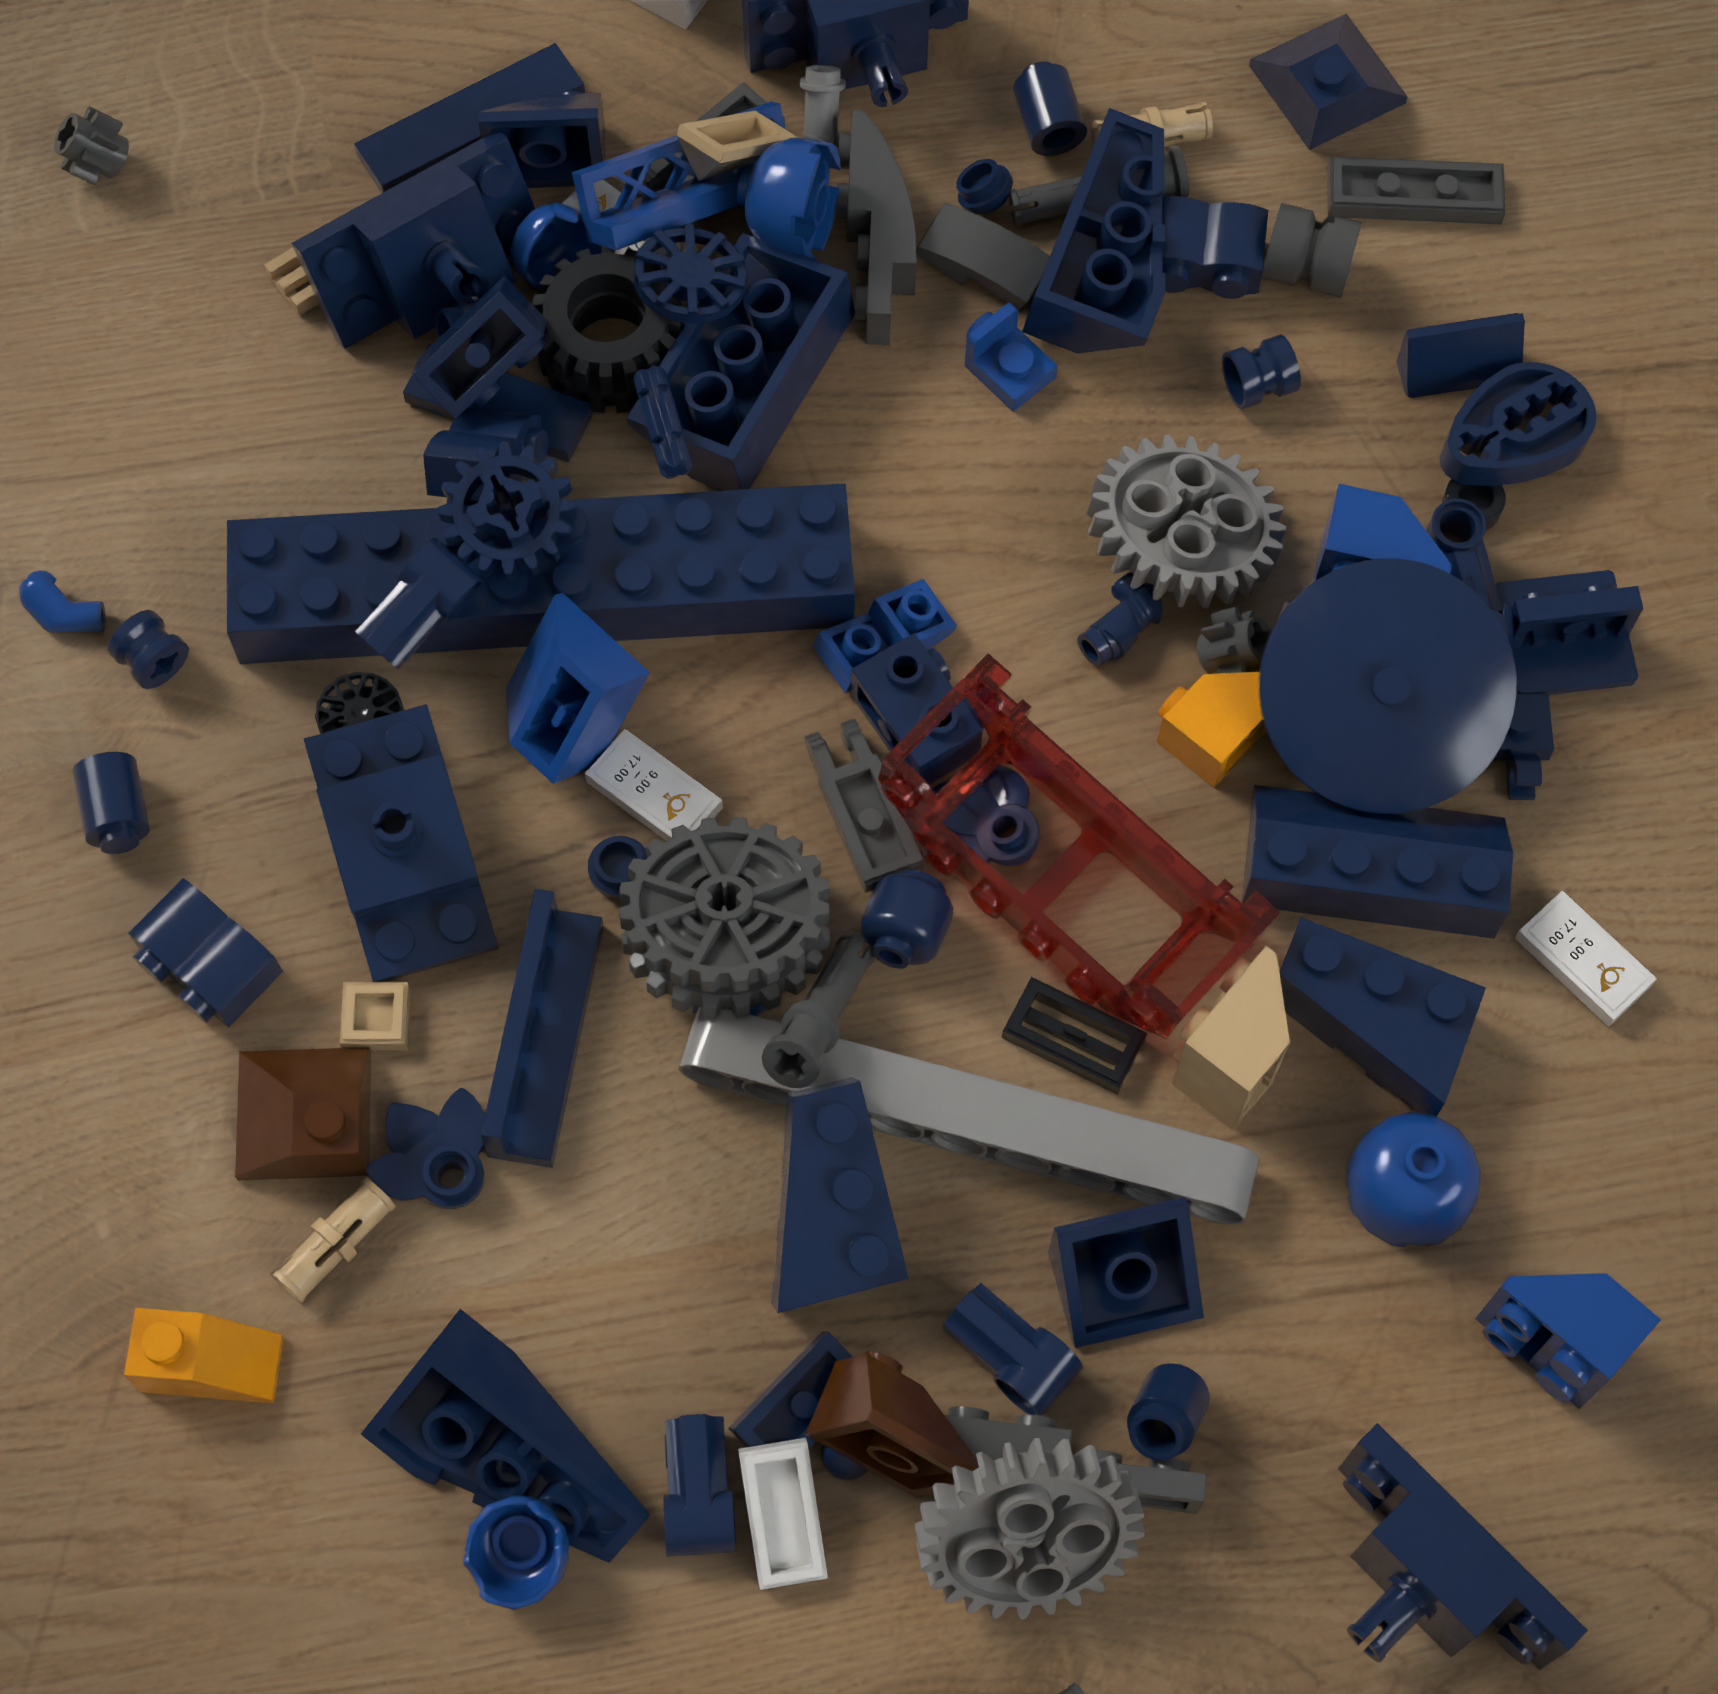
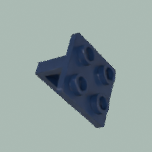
[1496,570,1643,695]

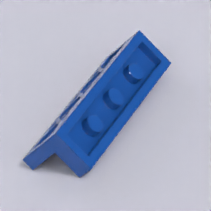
[572,101,785,251]

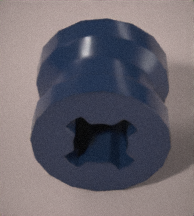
[108,610,189,689]

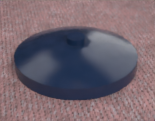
[1258,559,1517,814]

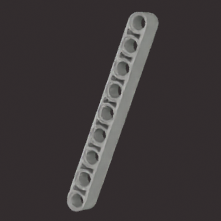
[679,1007,1260,1225]

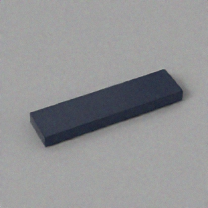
[354,43,585,193]

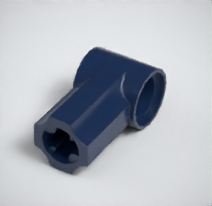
[1426,499,1503,614]
[355,538,483,669]
[943,1283,1083,1416]
[663,1414,736,1557]

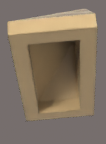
[676,111,798,181]

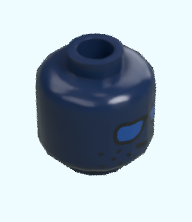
[860,869,954,969]

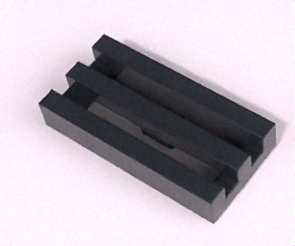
[1002,977,1148,1095]

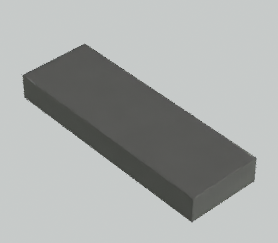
[1327,157,1505,224]

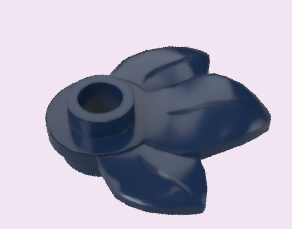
[924,764,1040,874]
[366,1088,485,1209]

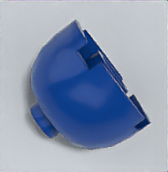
[737,138,840,260]
[1346,1112,1481,1247]

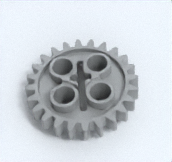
[1086,435,1286,608]
[915,1438,1145,1619]

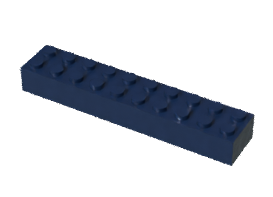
[227,483,855,664]

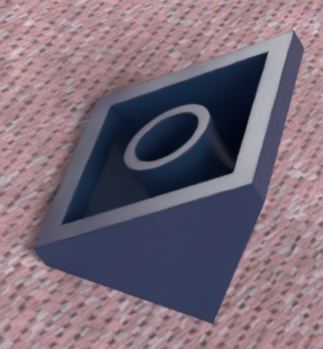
[1048,1197,1204,1348]

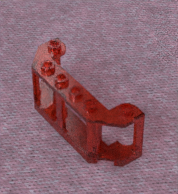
[878,653,1280,1039]

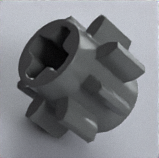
[54,106,129,185]
[1197,606,1271,674]

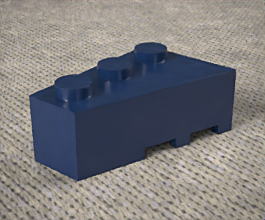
[1279,917,1486,1116]
[771,1077,909,1313]

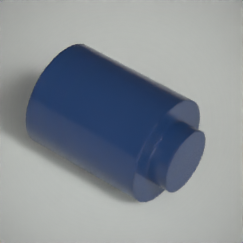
[1013,62,1087,156]
[73,752,150,854]

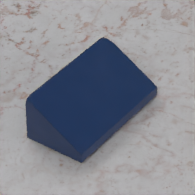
[1396,313,1525,398]

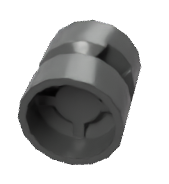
[1261,202,1362,298]

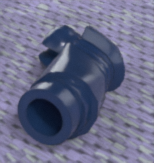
[1077,571,1163,666]

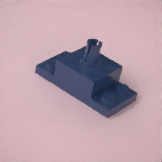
[742,0,969,107]
[291,130,535,349]
[303,704,499,982]
[1338,1423,1588,1670]

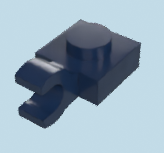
[1493,694,1554,800]

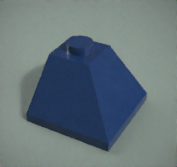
[1249,13,1408,150]
[478,91,606,188]

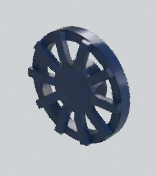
[633,223,747,324]

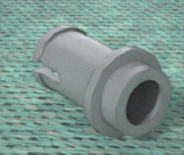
[800,65,846,143]

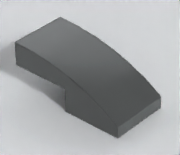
[916,203,1050,310]

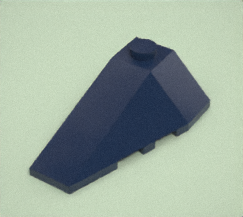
[1022,108,1166,353]
[361,1309,650,1563]

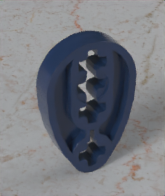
[1439,362,1596,486]

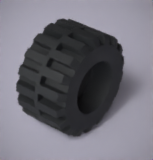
[532,246,684,413]

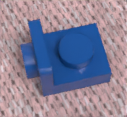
[964,302,1058,412]

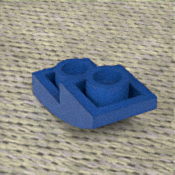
[812,579,957,694]

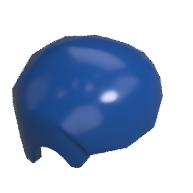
[510,202,602,290]
[463,1495,569,1610]

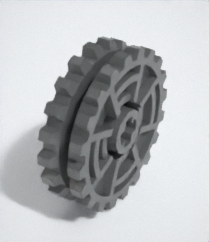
[619,817,830,1018]

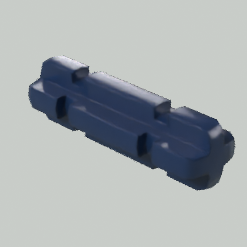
[633,366,693,479]

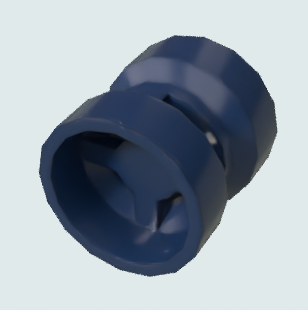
[1222,334,1301,410]

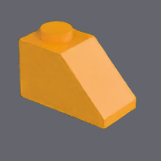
[1157,672,1266,788]
[124,1308,284,1404]

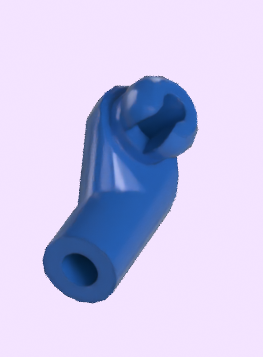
[19,570,106,633]

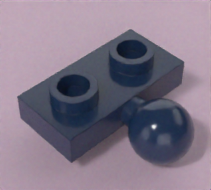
[728,1331,868,1480]

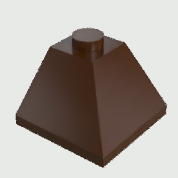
[235,1047,371,1181]
[805,1351,978,1498]

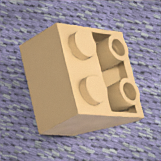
[1172,946,1290,1131]

